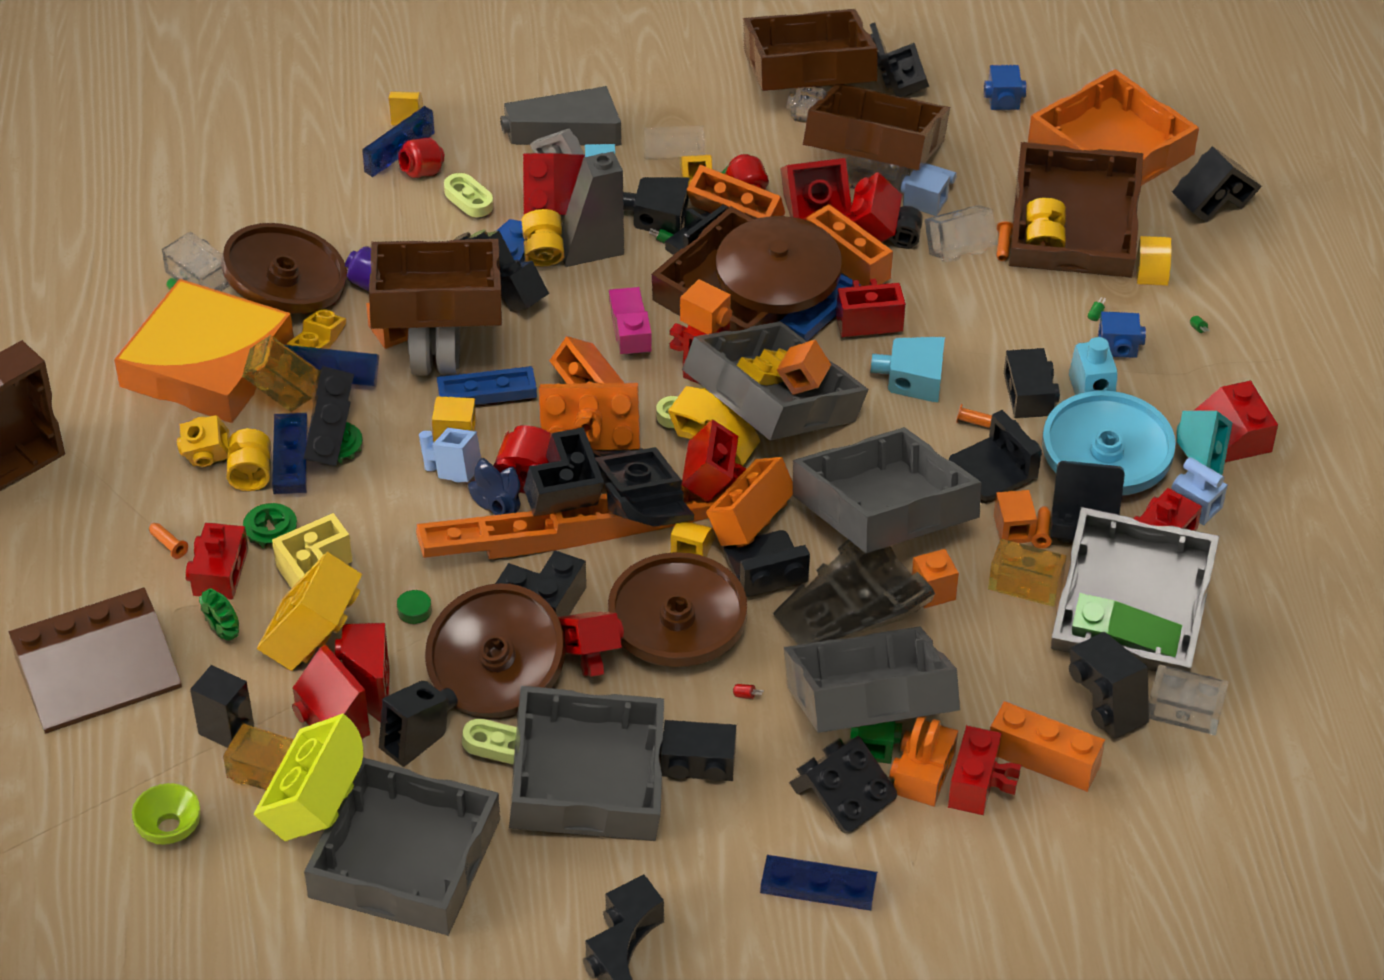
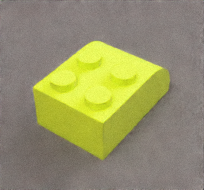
[253,714,363,841]

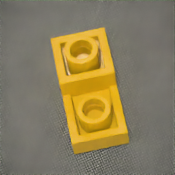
[286,310,346,363]
[736,348,787,385]

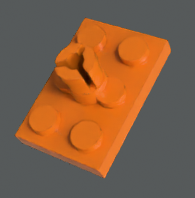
[539,383,640,450]

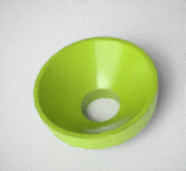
[132,783,200,844]

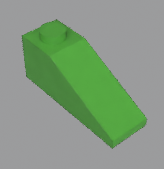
[1072,593,1183,657]

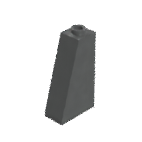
[500,86,622,146]
[561,151,624,267]

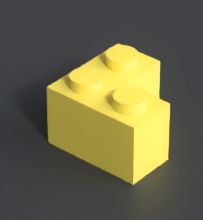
[272,513,352,589]

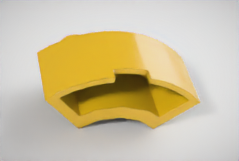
[668,386,760,466]

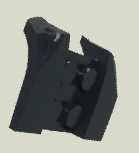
[592,447,694,527]

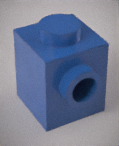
[984,65,1026,110]
[1098,312,1146,358]

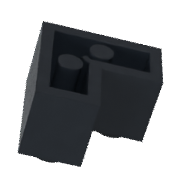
[1172,146,1262,222]
[524,427,604,517]
[495,550,587,617]
[1069,631,1149,739]

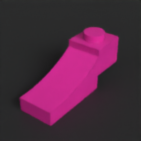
[609,287,652,354]

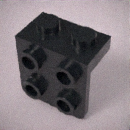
[870,22,930,97]
[949,410,1042,501]
[1050,461,1125,543]
[724,530,810,597]
[789,735,897,833]

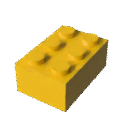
[257,552,363,671]

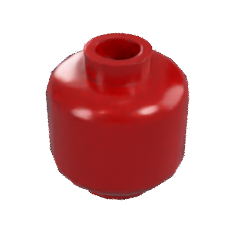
[398,138,445,178]
[726,154,769,190]

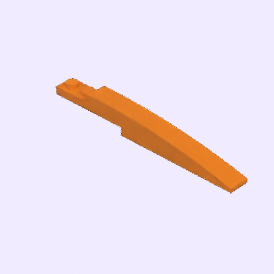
[416,485,729,559]

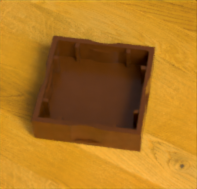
[743,9,878,91]
[803,84,950,170]
[1009,142,1143,278]
[651,206,788,331]
[369,239,502,329]
[0,340,65,490]

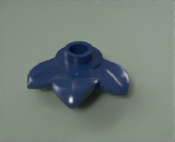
[468,458,520,515]

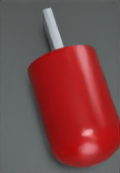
[733,684,764,699]

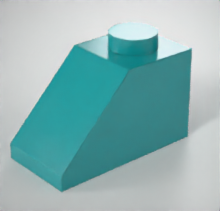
[1176,411,1233,475]

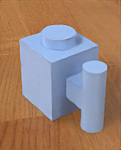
[901,163,957,216]
[419,428,481,483]
[1171,457,1227,525]

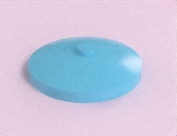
[1042,391,1176,496]

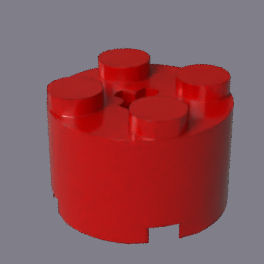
[493,425,551,494]

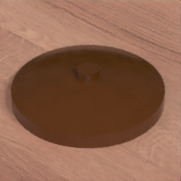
[716,216,842,314]
[221,223,347,314]
[608,552,747,667]
[425,583,566,719]

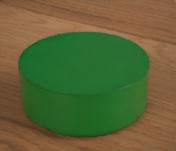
[397,590,432,624]

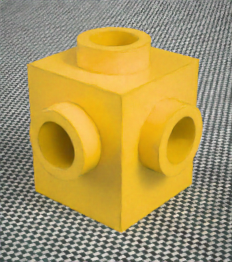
[177,415,230,467]

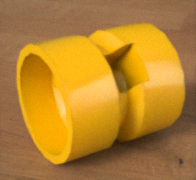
[1026,198,1066,248]
[521,209,564,267]
[226,428,271,491]

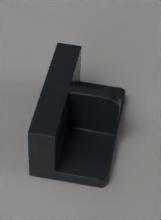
[665,205,729,255]

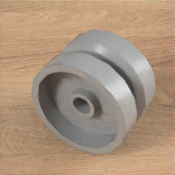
[408,327,460,375]

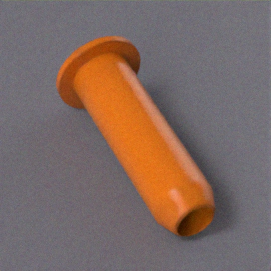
[996,221,1013,261]
[956,404,992,428]
[1031,506,1052,548]
[149,523,189,559]

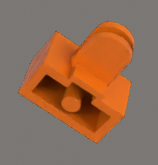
[889,716,959,807]

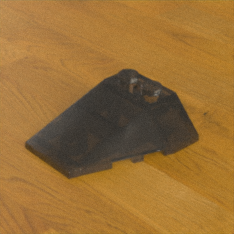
[773,539,935,645]

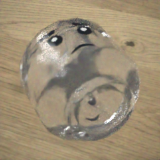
[786,87,827,124]

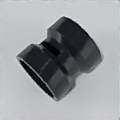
[890,206,923,249]

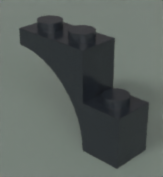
[454,229,549,311]
[303,366,354,467]
[583,874,664,980]

